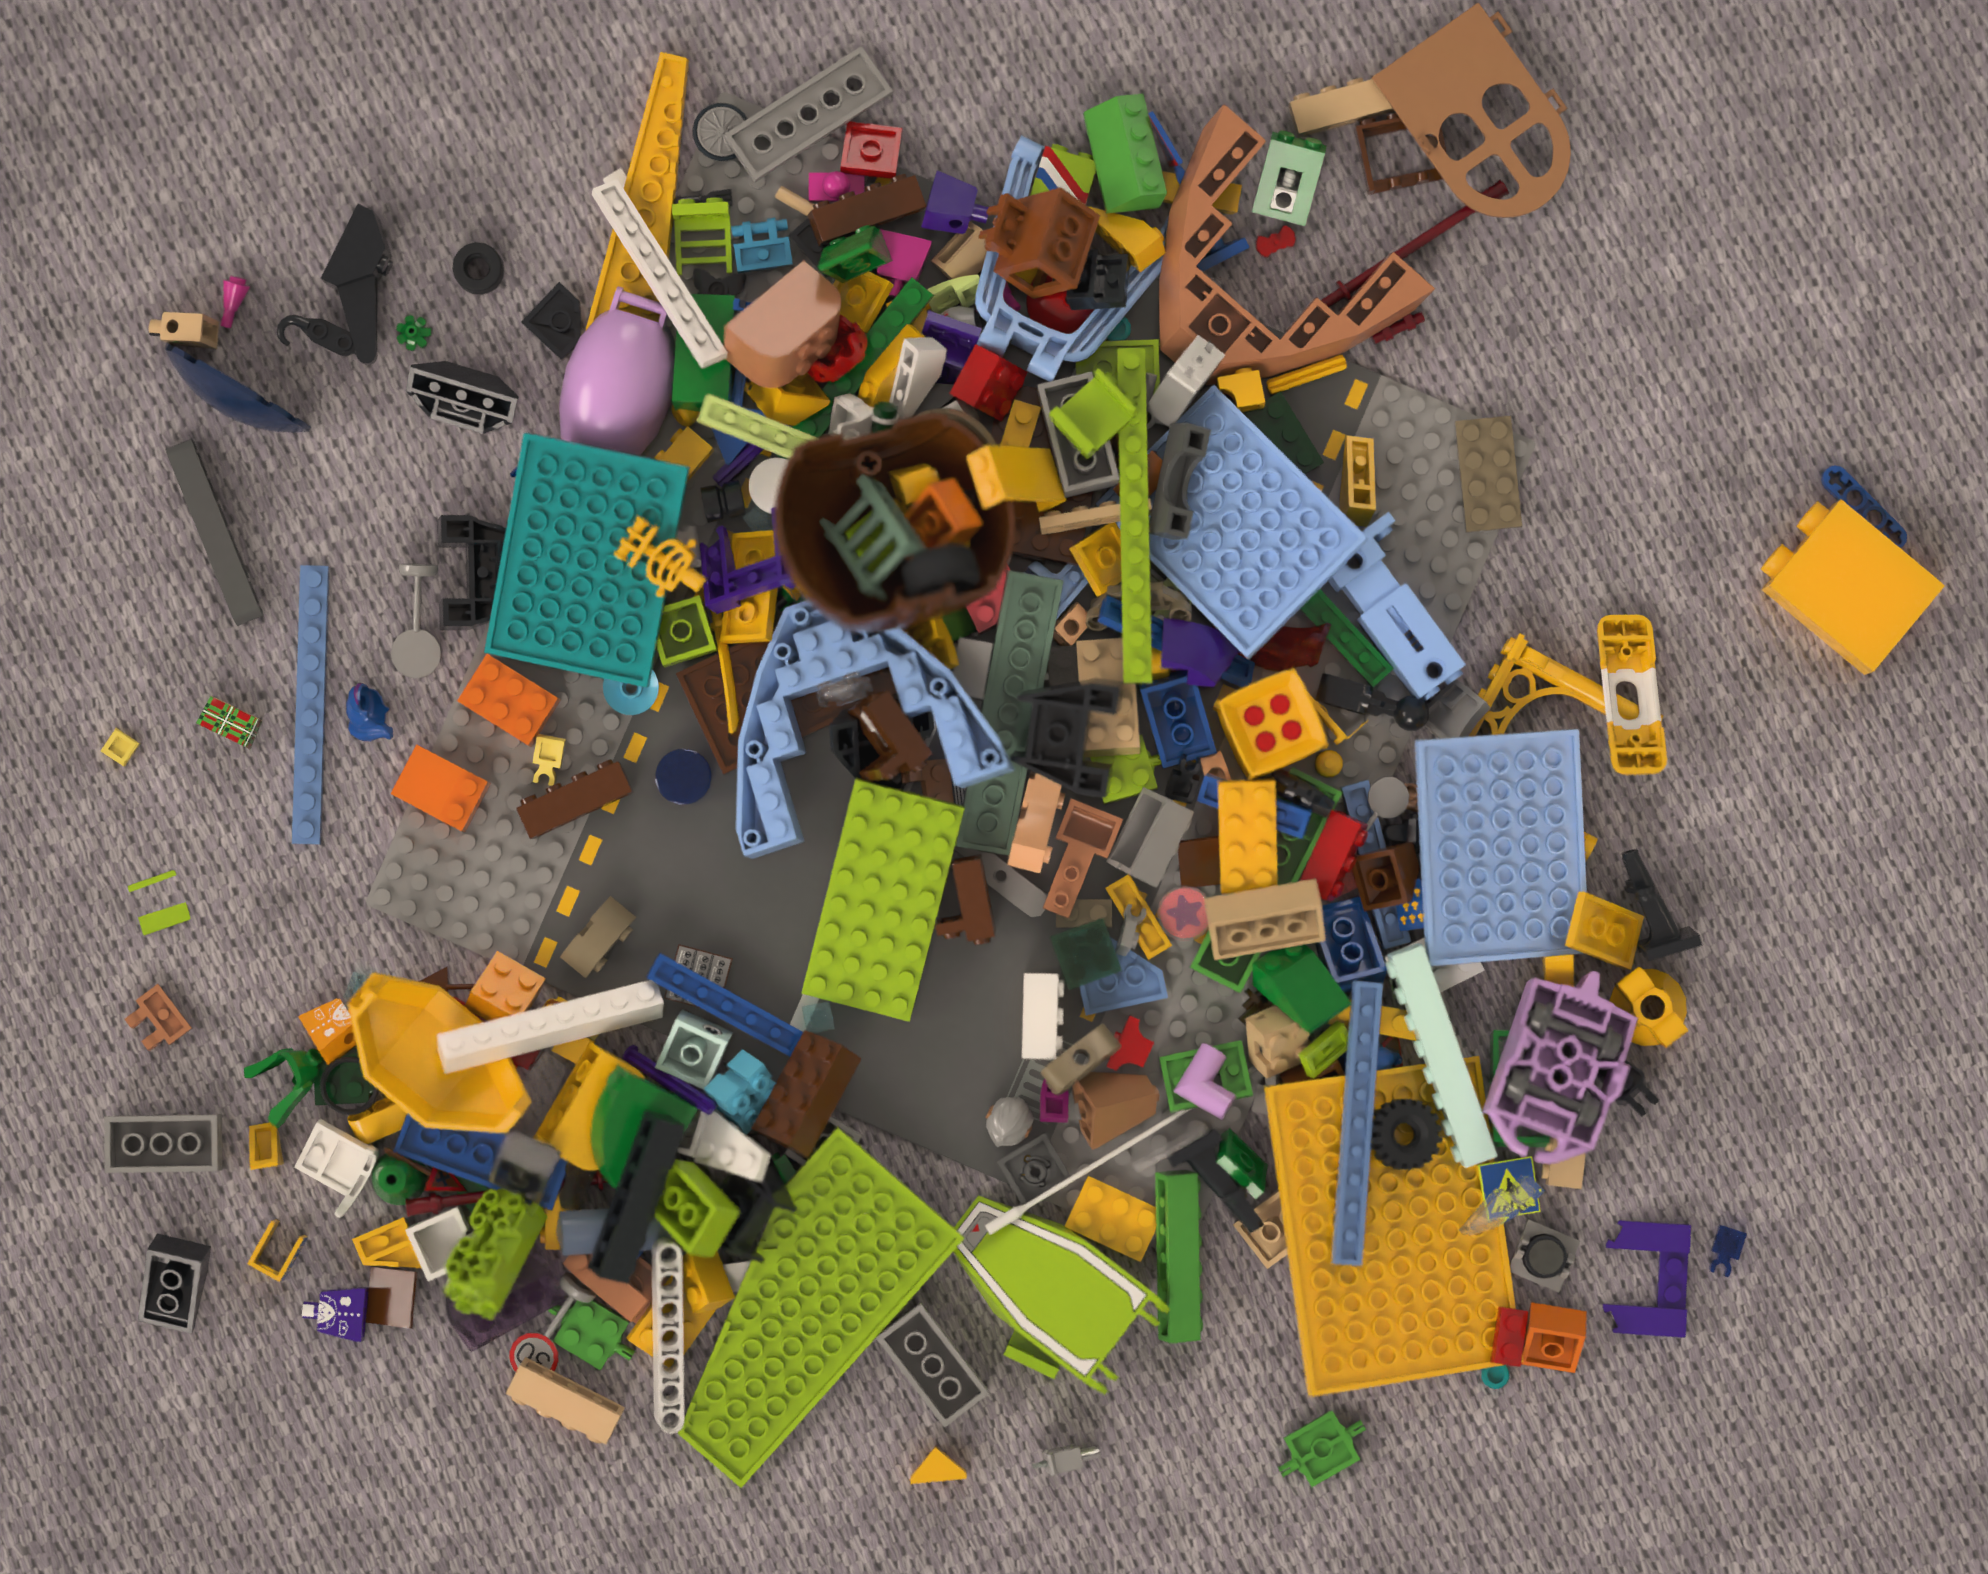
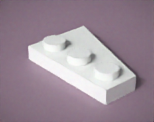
[694,1109,770,1182]

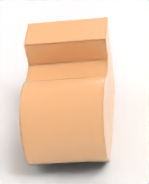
[1053,602,1087,648]
[1201,750,1232,781]

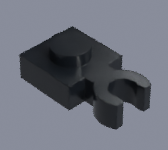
[1165,754,1201,804]

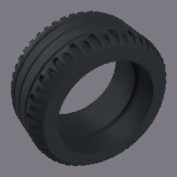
[902,544,980,600]

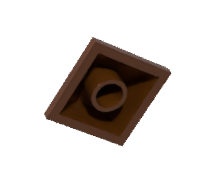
[1353,841,1420,911]

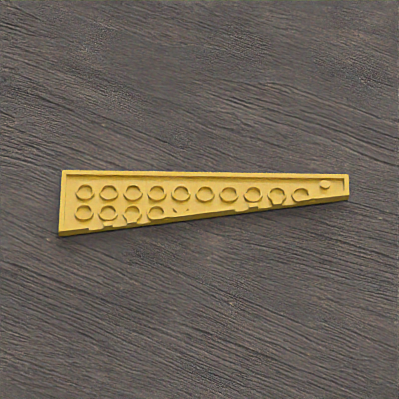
[585,52,689,331]

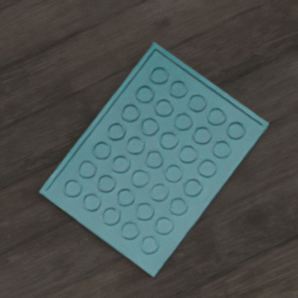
[484,432,690,688]

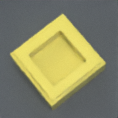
[101,728,140,767]

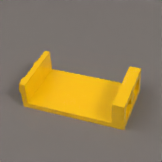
[967,445,1066,512]

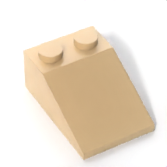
[1233,1189,1288,1269]

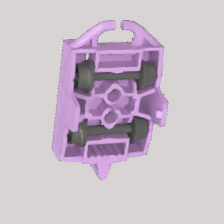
[1482,971,1638,1164]

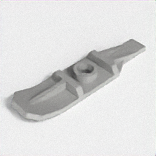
[954,846,1048,917]

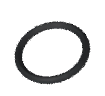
[320,1056,379,1115]

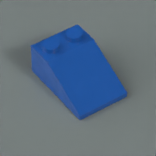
[1138,670,1217,768]
[1315,897,1387,993]

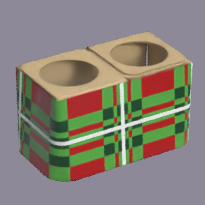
[196,696,262,749]

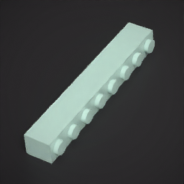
[1385,943,1497,1168]

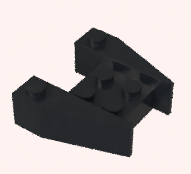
[1010,678,1124,798]
[718,1134,797,1263]

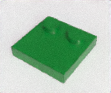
[1217,1128,1268,1199]

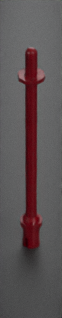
[1321,179,1509,307]
[405,1170,608,1217]

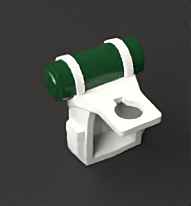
[829,393,899,440]

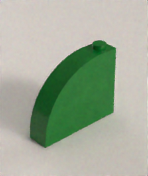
[591,1065,698,1190]

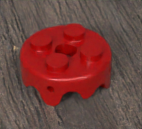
[807,315,868,382]

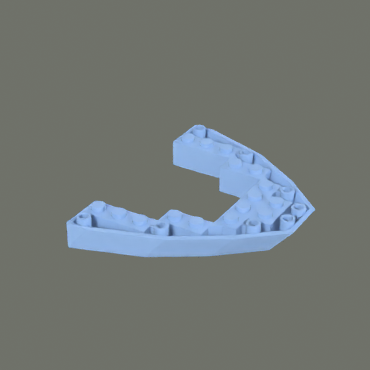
[736,600,1015,859]

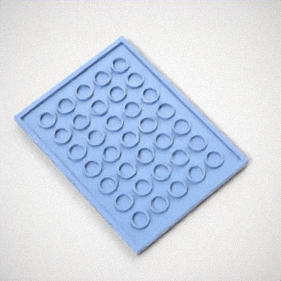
[1096,385,1369,659]
[1415,729,1587,966]

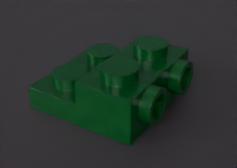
[314,1047,374,1106]

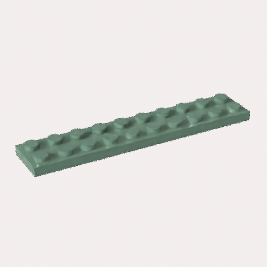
[955,570,1064,856]

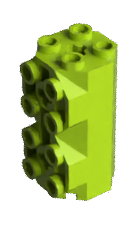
[444,1188,548,1320]

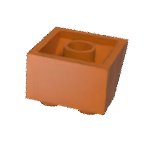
[1521,1302,1587,1373]

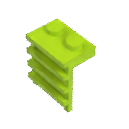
[672,198,733,276]

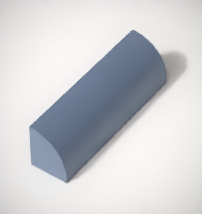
[556,1208,673,1256]

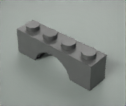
[1149,423,1211,540]

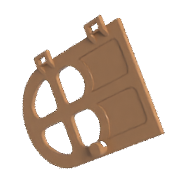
[1371,2,1571,218]

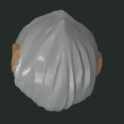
[986,1096,1034,1147]

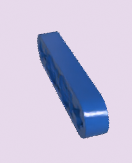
[1821,465,1907,548]

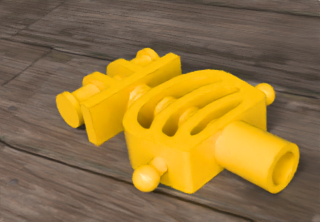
[614,515,707,597]

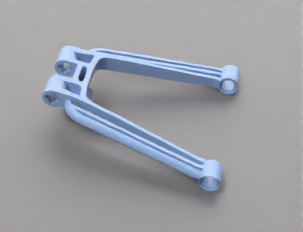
[975,136,1169,382]

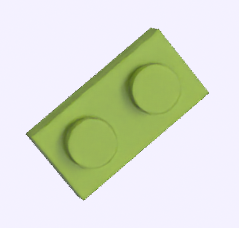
[1298,1021,1348,1079]

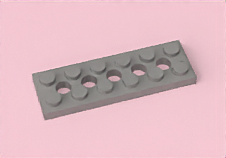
[723,46,893,182]

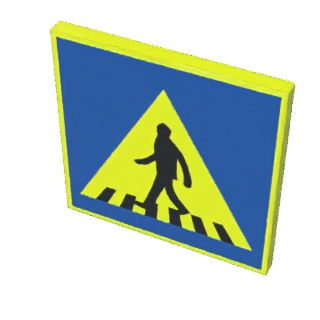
[1477,1156,1541,1221]

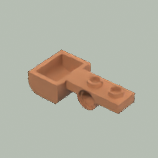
[1043,799,1123,919]

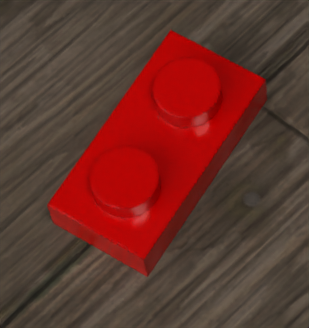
[1490,1307,1528,1367]

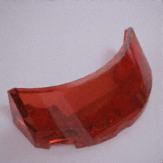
[1212,622,1332,672]

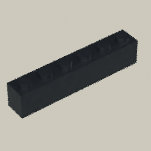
[588,1110,686,1284]

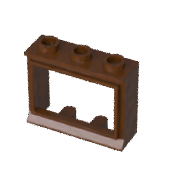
[1354,113,1447,195]

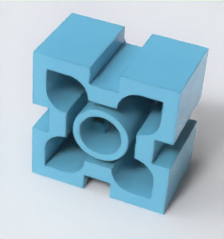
[704,1049,776,1135]

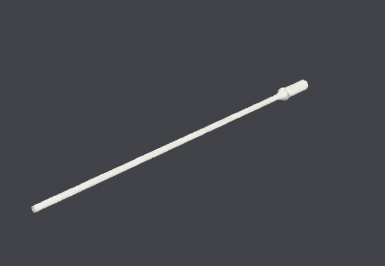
[984,1066,1257,1235]

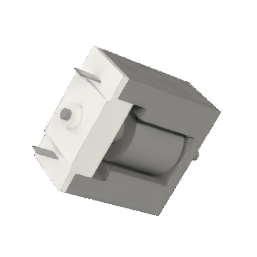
[1146,335,1225,427]

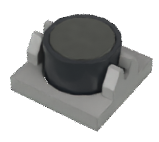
[1509,1219,1580,1293]

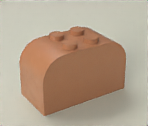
[724,260,841,388]

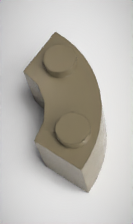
[560,896,636,978]

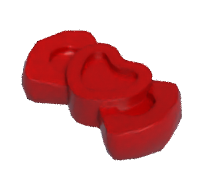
[1255,225,1296,258]

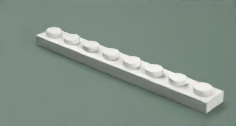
[592,179,728,368]

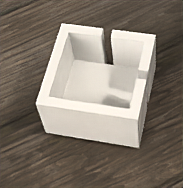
[406,1205,472,1281]

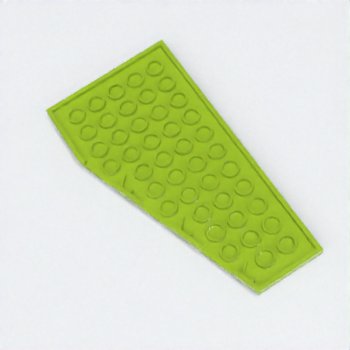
[678,1126,965,1488]

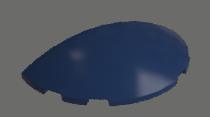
[164,343,311,433]

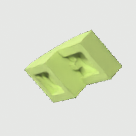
[927,274,980,314]

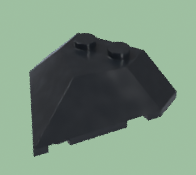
[829,699,934,790]

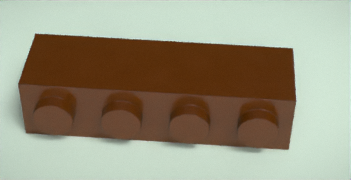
[808,174,927,246]
[516,759,634,840]

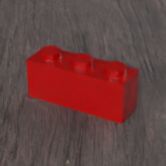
[1299,810,1368,901]

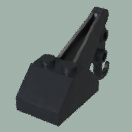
[277,204,393,365]

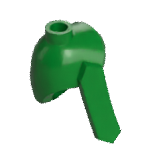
[244,1048,323,1129]

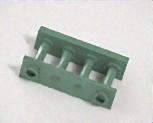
[819,475,927,601]

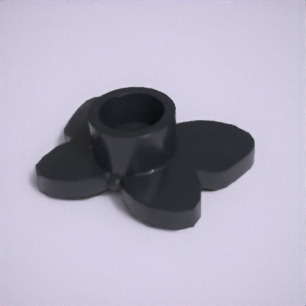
[693,268,747,299]

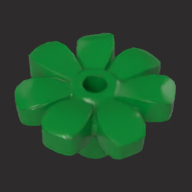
[396,315,432,351]

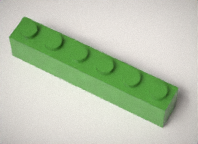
[1155,1169,1203,1344]

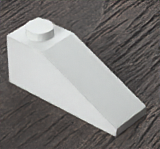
[889,337,947,420]

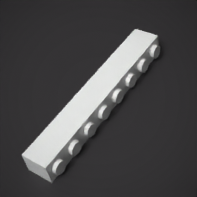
[437,980,664,1074]

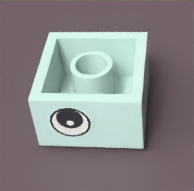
[655,1009,733,1090]

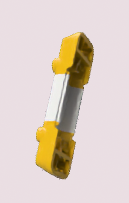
[1597,614,1667,775]

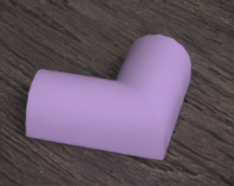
[1174,1043,1236,1120]

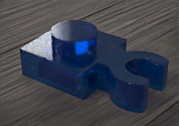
[1709,1224,1747,1277]

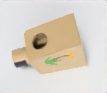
[149,312,220,349]

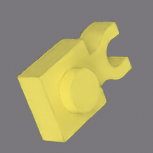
[533,734,566,786]

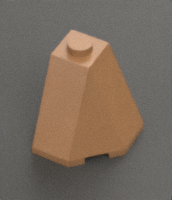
[1072,1072,1160,1150]

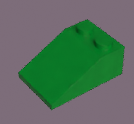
[818,225,893,283]
[1252,944,1351,1034]

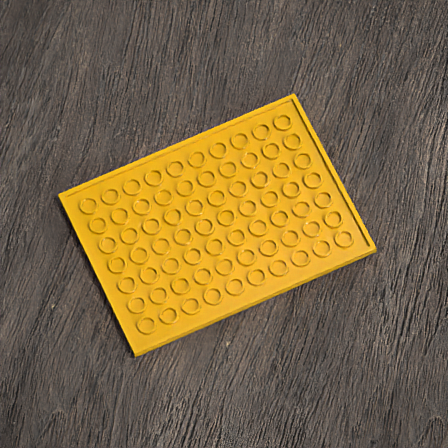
[1264,1056,1524,1397]

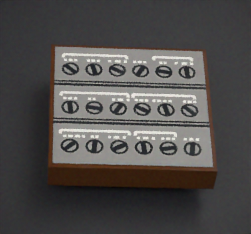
[664,944,733,1008]

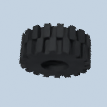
[1370,1099,1443,1170]

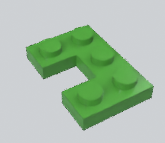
[1159,1040,1253,1113]

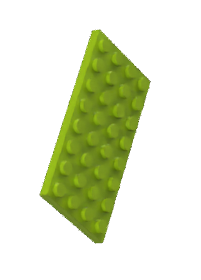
[801,778,965,1022]

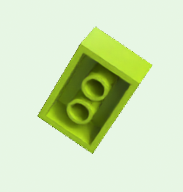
[655,1160,740,1257]

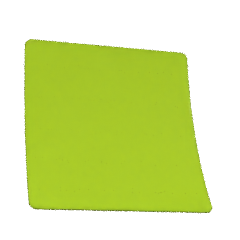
[128,870,190,935]

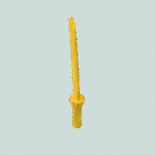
[710,610,739,733]

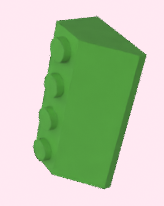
[1083,94,1167,214]

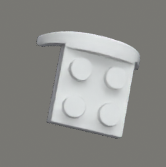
[295,1119,379,1218]

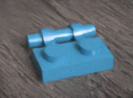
[731,218,793,273]

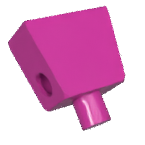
[877,229,932,298]

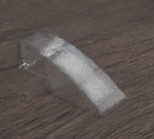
[1459,1175,1545,1235]

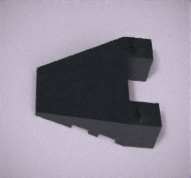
[437,515,506,630]

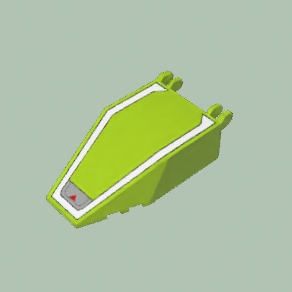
[953,1195,1170,1395]

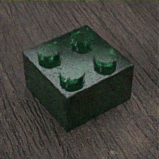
[1050,918,1122,990]

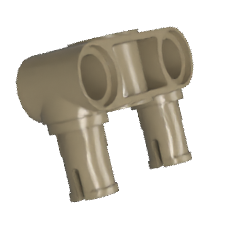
[1040,1023,1122,1095]

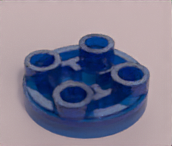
[655,749,712,805]

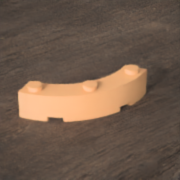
[1007,771,1066,873]

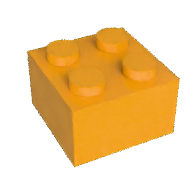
[465,951,546,1021]

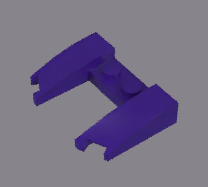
[700,507,795,614]
[1602,1220,1691,1338]

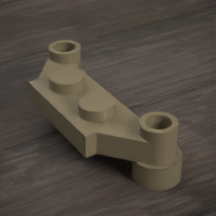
[1086,582,1192,631]

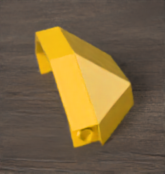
[348,972,531,1133]

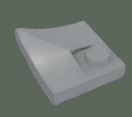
[1425,679,1491,739]

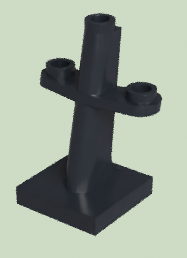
[1621,849,1703,961]
[1166,1128,1264,1233]

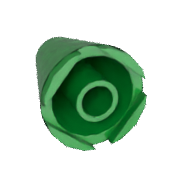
[372,1150,428,1205]

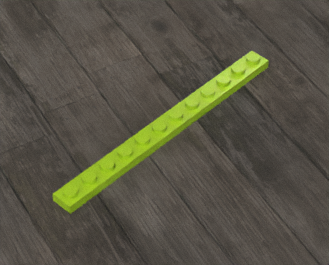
[1117,348,1152,684]

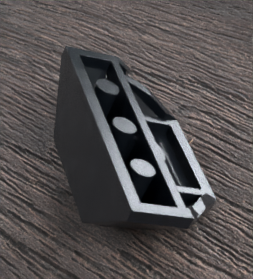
[405,361,519,434]

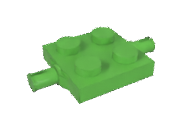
[548,1300,635,1371]
[1278,1410,1366,1487]

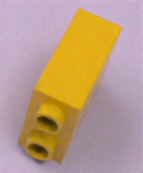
[1760,500,1945,675]

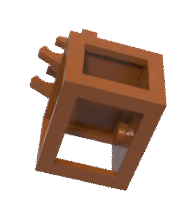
[979,187,1100,299]

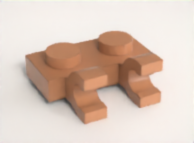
[901,759,954,803]
[124,984,193,1051]

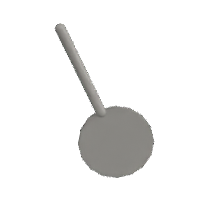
[1366,777,1409,832]

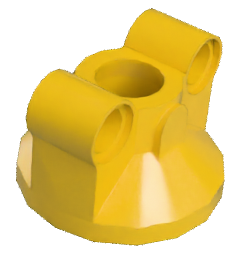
[1609,967,1688,1048]

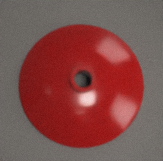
[1026,275,1095,334]

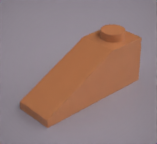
[562,1254,650,1322]

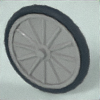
[693,103,747,161]

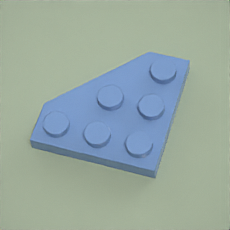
[1068,927,1168,1015]

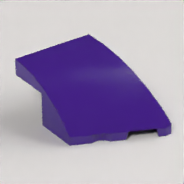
[921,311,982,385]
[1161,618,1241,687]

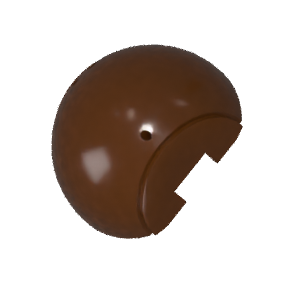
[774,413,1015,632]

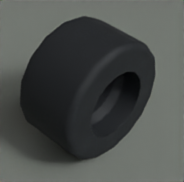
[452,242,504,295]

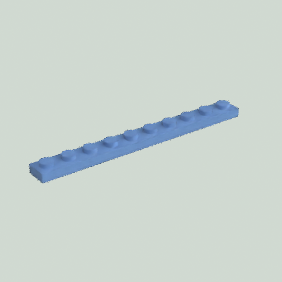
[292,565,329,845]
[1331,981,1383,1266]

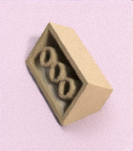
[1204,879,1325,960]

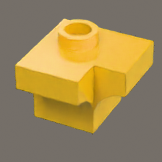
[1217,368,1265,412]

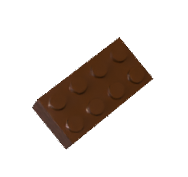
[751,1030,862,1158]

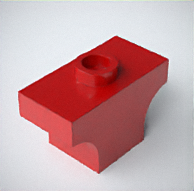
[1106,1015,1155,1071]

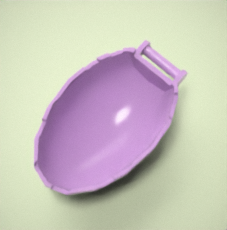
[559,286,675,456]

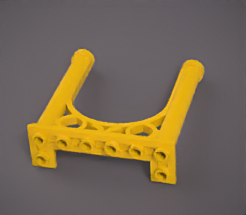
[1469,633,1664,862]

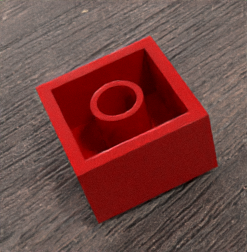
[949,344,1028,422]

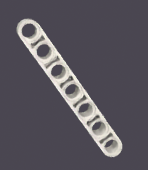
[652,1237,684,1434]

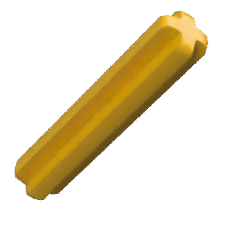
[1266,355,1347,394]

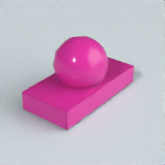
[809,171,865,202]

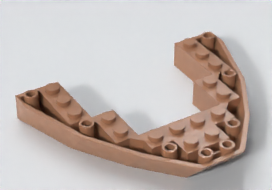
[1159,104,1435,386]

